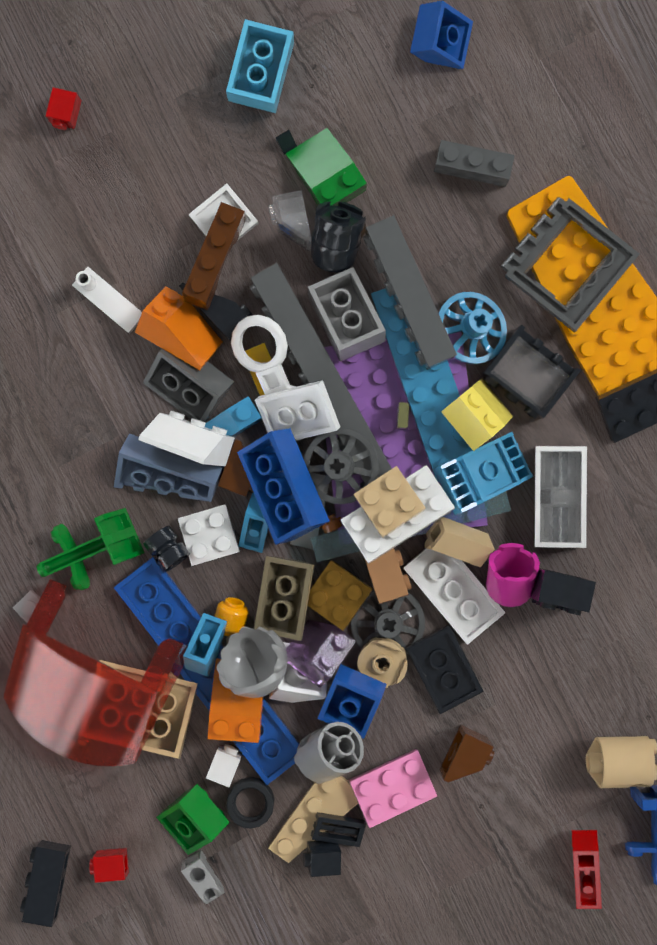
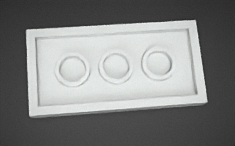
[341,465,455,564]
[403,548,505,645]

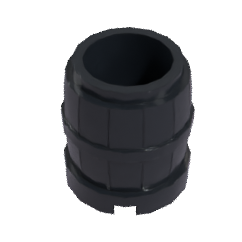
[311,201,366,273]

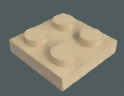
[354,466,426,538]

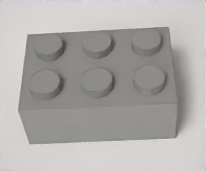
[308,267,386,362]

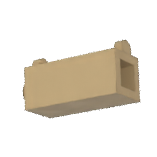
[425,517,495,567]

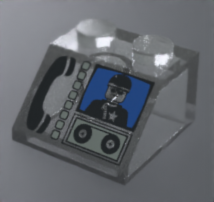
[268,190,312,251]

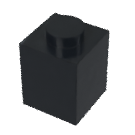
[303,841,341,877]

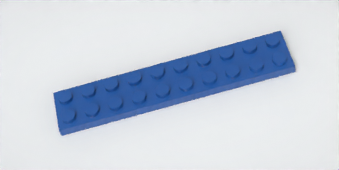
[114,557,299,785]

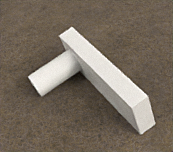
[72,267,142,334]

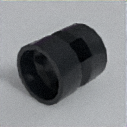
[143,526,190,573]

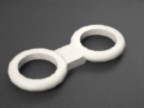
[231,315,302,441]

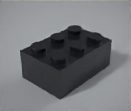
[530,568,596,616]

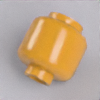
[214,597,249,636]

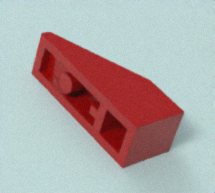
[572,830,602,909]

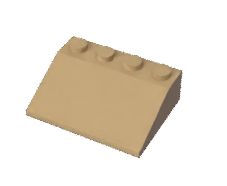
[79,660,198,759]

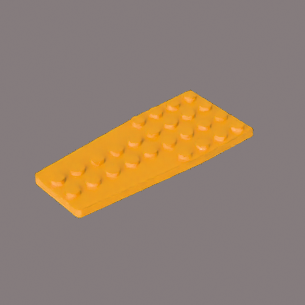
[506,176,657,396]

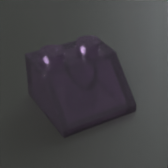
[286,619,356,688]

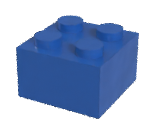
[317,664,387,739]

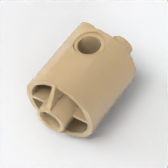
[586,736,657,788]

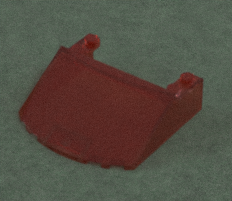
[3,579,188,767]

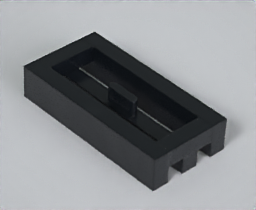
[311,812,366,847]

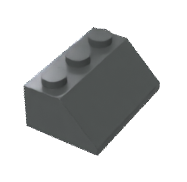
[143,349,234,422]

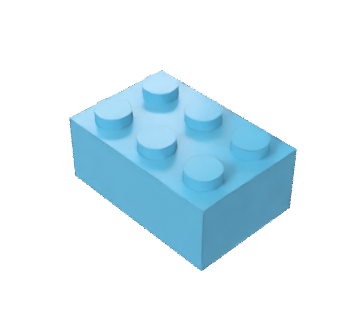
[226,19,294,113]

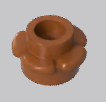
[319,513,343,534]

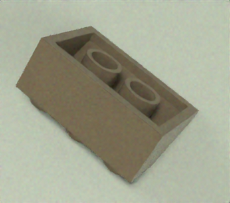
[254,556,314,641]

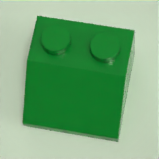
[156,784,229,855]

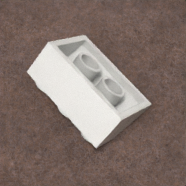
[138,411,235,466]

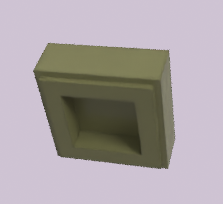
[396,402,409,429]

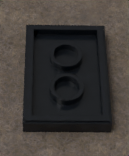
[405,625,484,714]

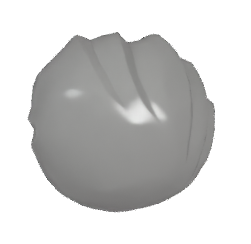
[217,626,288,698]

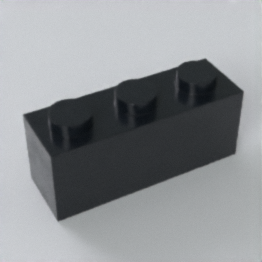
[20,840,71,927]

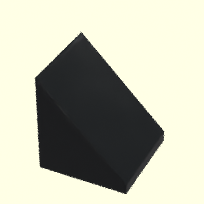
[276,130,297,155]

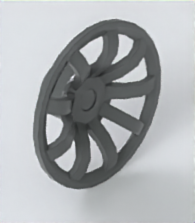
[304,428,379,504]
[351,589,425,660]

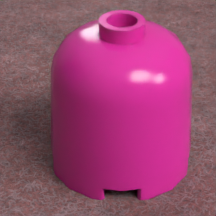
[486,543,540,607]

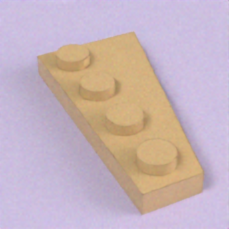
[268,776,358,863]

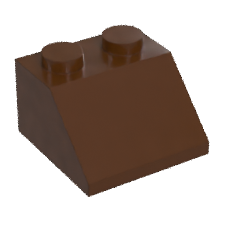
[439,724,495,782]

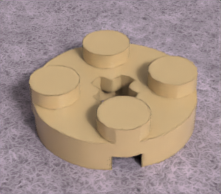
[357,637,408,688]

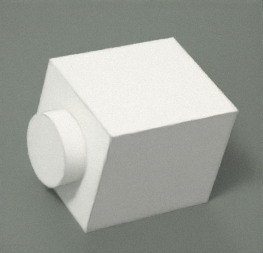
[206,744,242,787]

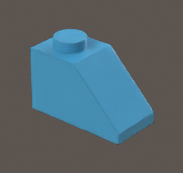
[238,493,269,553]
[183,613,227,677]

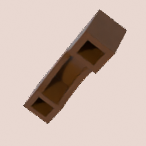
[182,202,245,310]

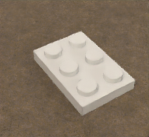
[255,380,340,440]

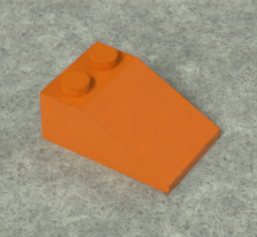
[135,286,223,371]
[208,658,263,743]

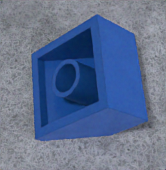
[410,0,473,69]

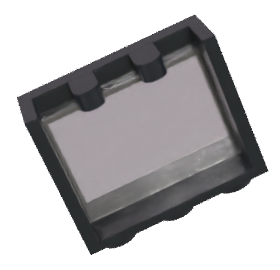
[483,325,581,419]

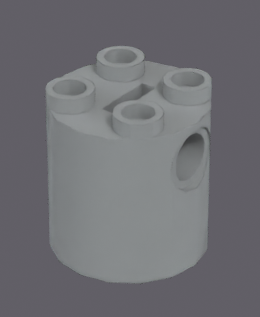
[294,722,364,784]

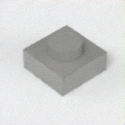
[13,590,50,626]

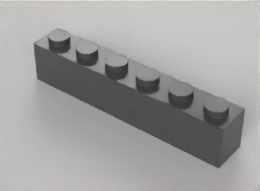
[363,215,457,370]

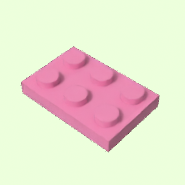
[349,749,437,828]

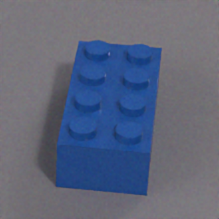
[237,428,329,545]

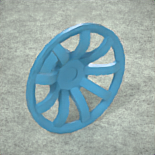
[438,292,507,364]

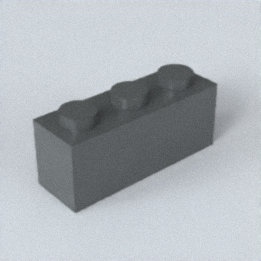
[434,140,515,187]

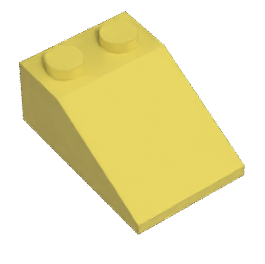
[441,378,513,451]

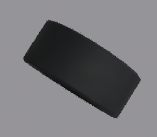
[226,777,275,829]

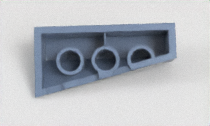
[114,434,223,502]

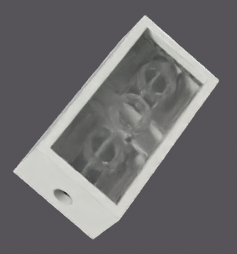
[534,446,587,548]

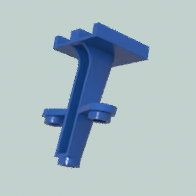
[625,785,657,885]

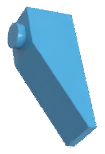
[205,396,262,437]

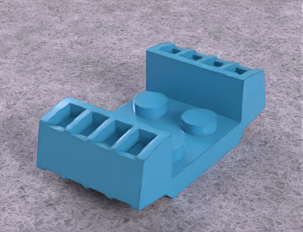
[433,432,534,515]

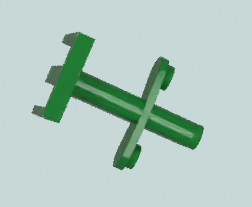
[37,508,145,590]

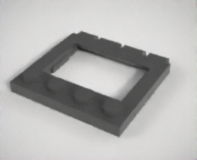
[501,197,640,333]

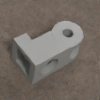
[181,850,225,904]

